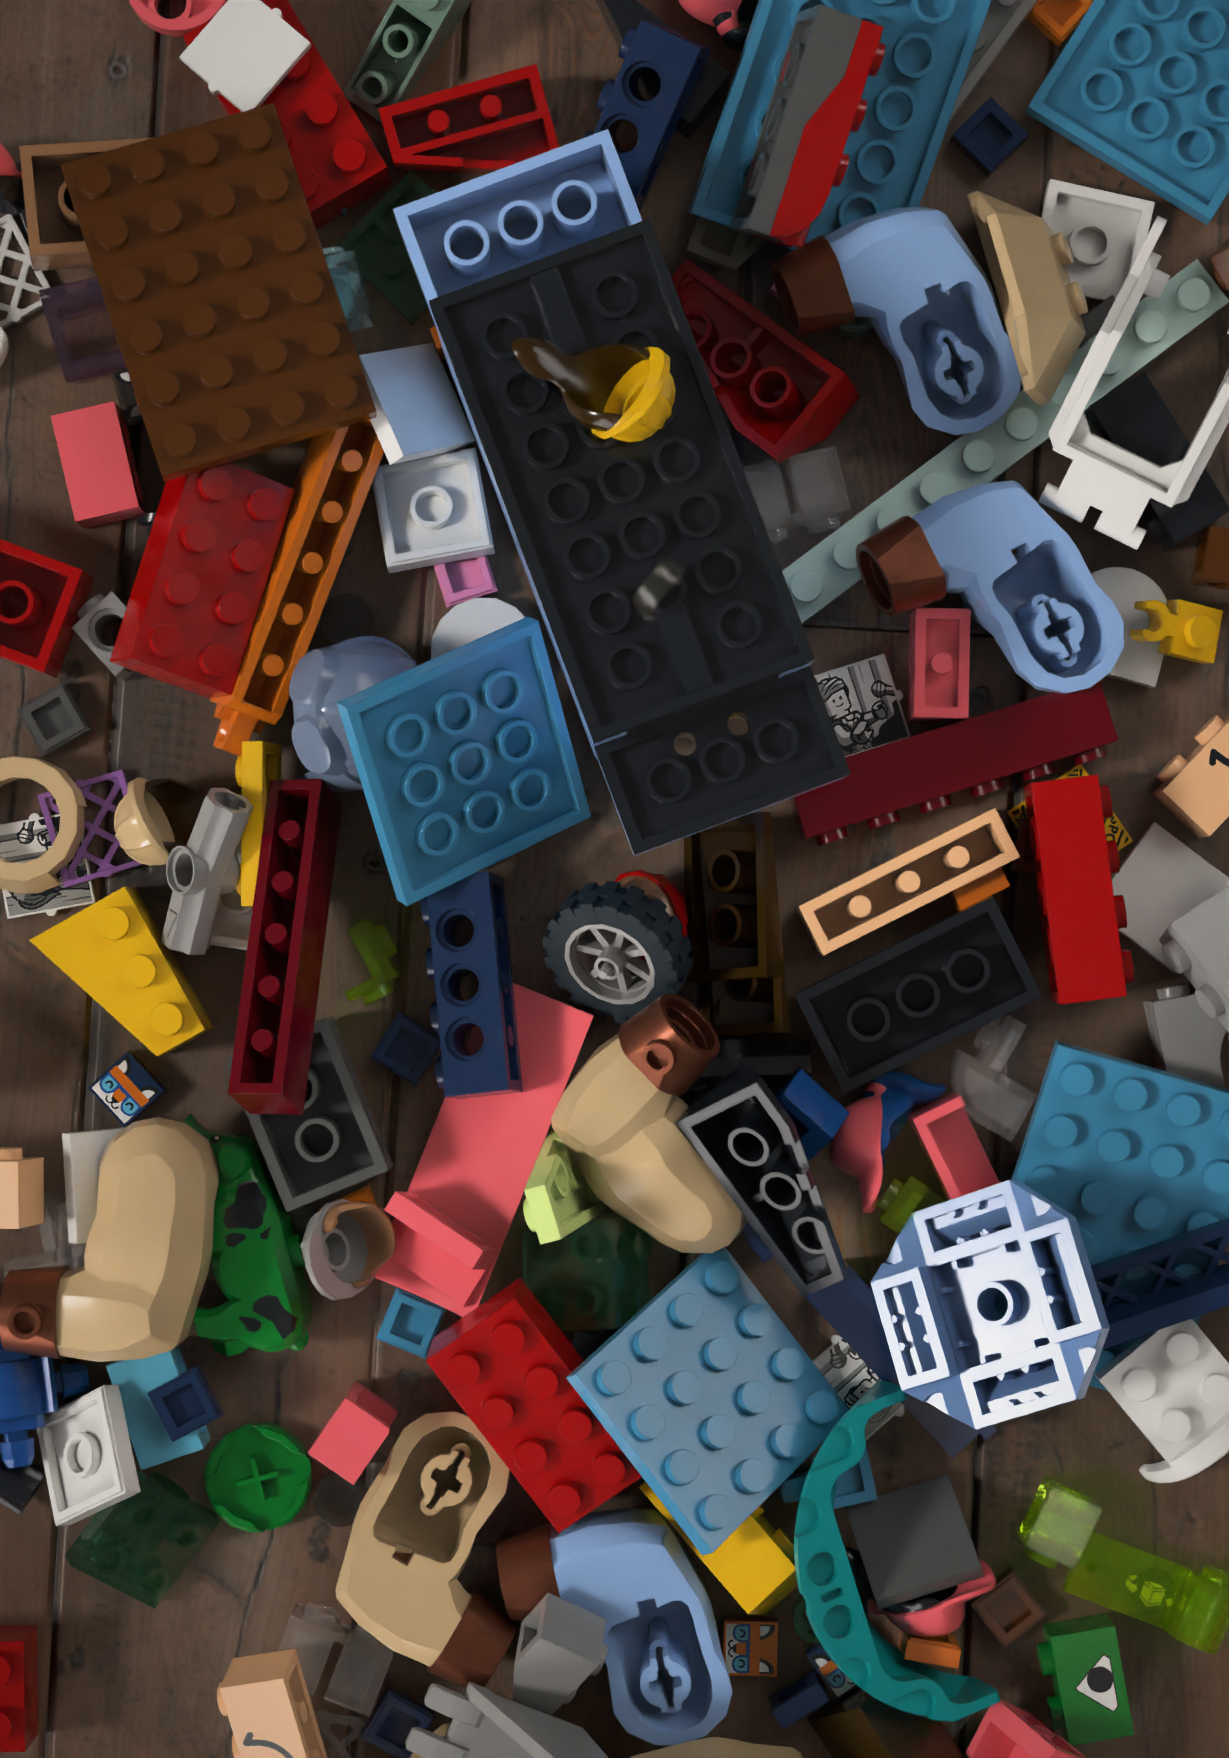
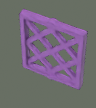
[37,769,145,888]

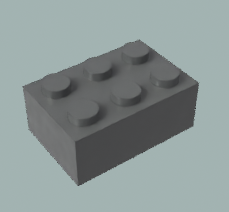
[224,1015,394,1212]

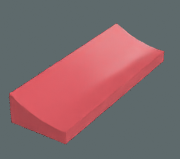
[374,982,594,1317]

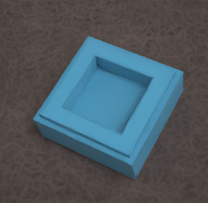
[376,1287,446,1359]

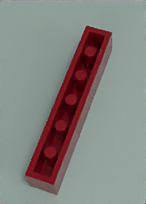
[790,681,1119,846]
[228,779,342,1115]

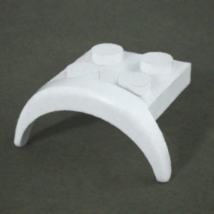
[1095,1319,1229,1483]

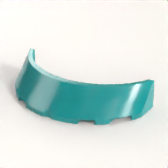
[794,1380,1000,1722]

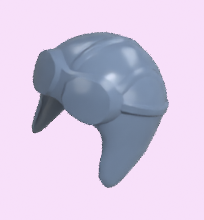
[289,636,418,793]

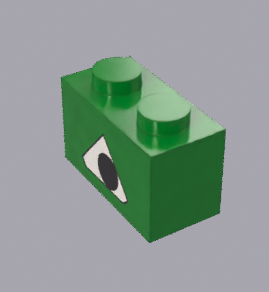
[1036,1613,1134,1746]

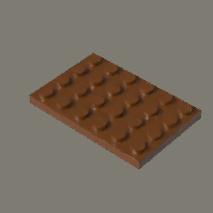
[60,103,377,482]

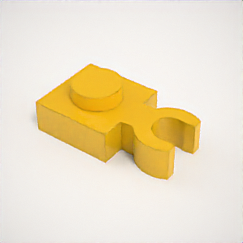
[1129,599,1223,664]

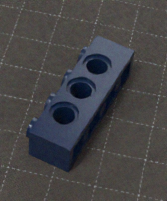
[583,19,711,213]
[421,871,523,1099]

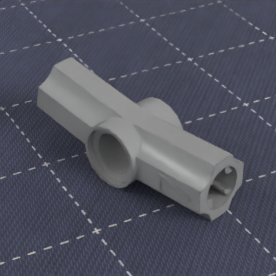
[161,788,254,955]

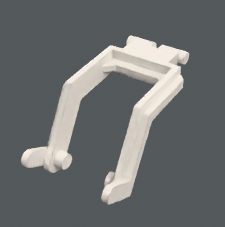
[1038,216,1229,550]

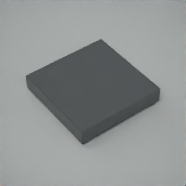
[845,1474,984,1610]

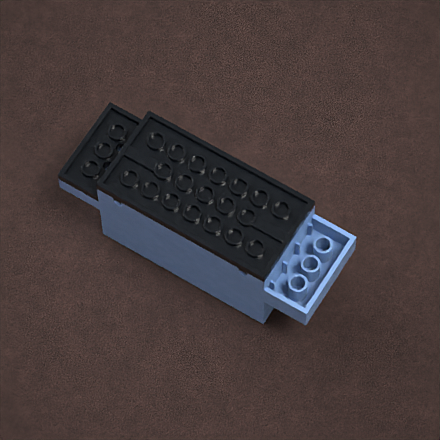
[393,129,851,857]

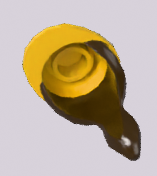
[511,338,676,442]

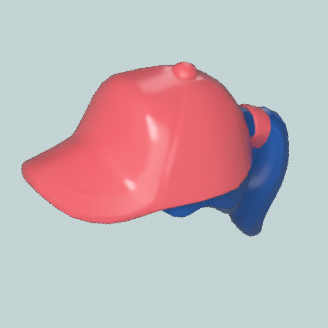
[830,1071,946,1214]

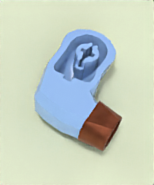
[771,207,1021,435]
[855,480,1124,694]
[496,1508,732,1745]

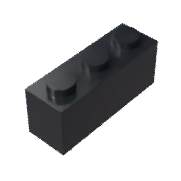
[1084,372,1229,551]

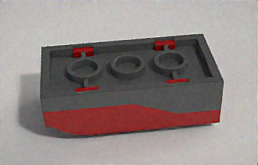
[729,5,886,249]

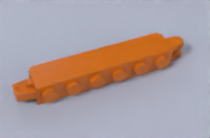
[210,419,384,756]

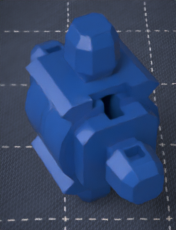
[0,1337,89,1468]

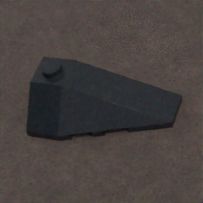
[676,1069,848,1297]

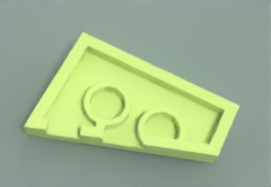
[523,1123,607,1245]

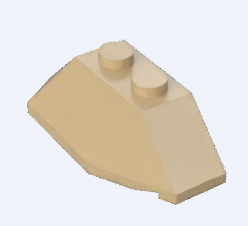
[967,191,1088,406]

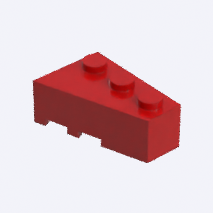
[378,64,559,175]

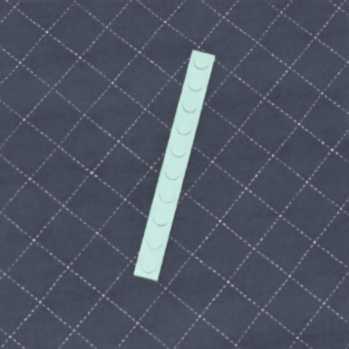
[782,259,1229,624]

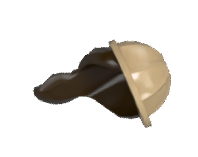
[114,777,242,866]

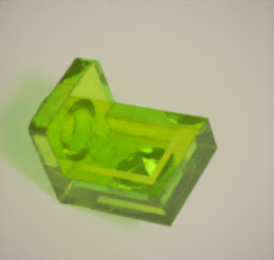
[344,919,401,1006]
[876,1175,945,1234]

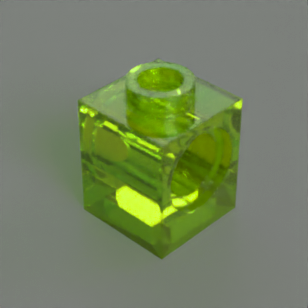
[1017,1476,1102,1569]

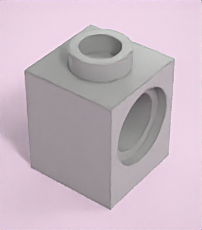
[72,591,135,681]

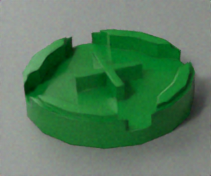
[204,1422,313,1533]

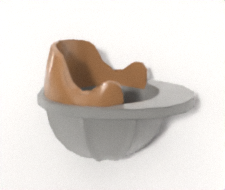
[300,1198,396,1301]

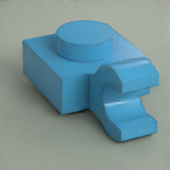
[778,1447,878,1509]

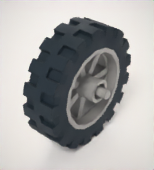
[543,881,693,1023]

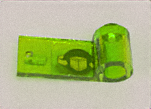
[1062,1528,1229,1654]

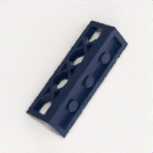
[1091,1218,1229,1349]
[805,1259,998,1458]

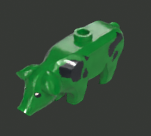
[183,1113,313,1356]

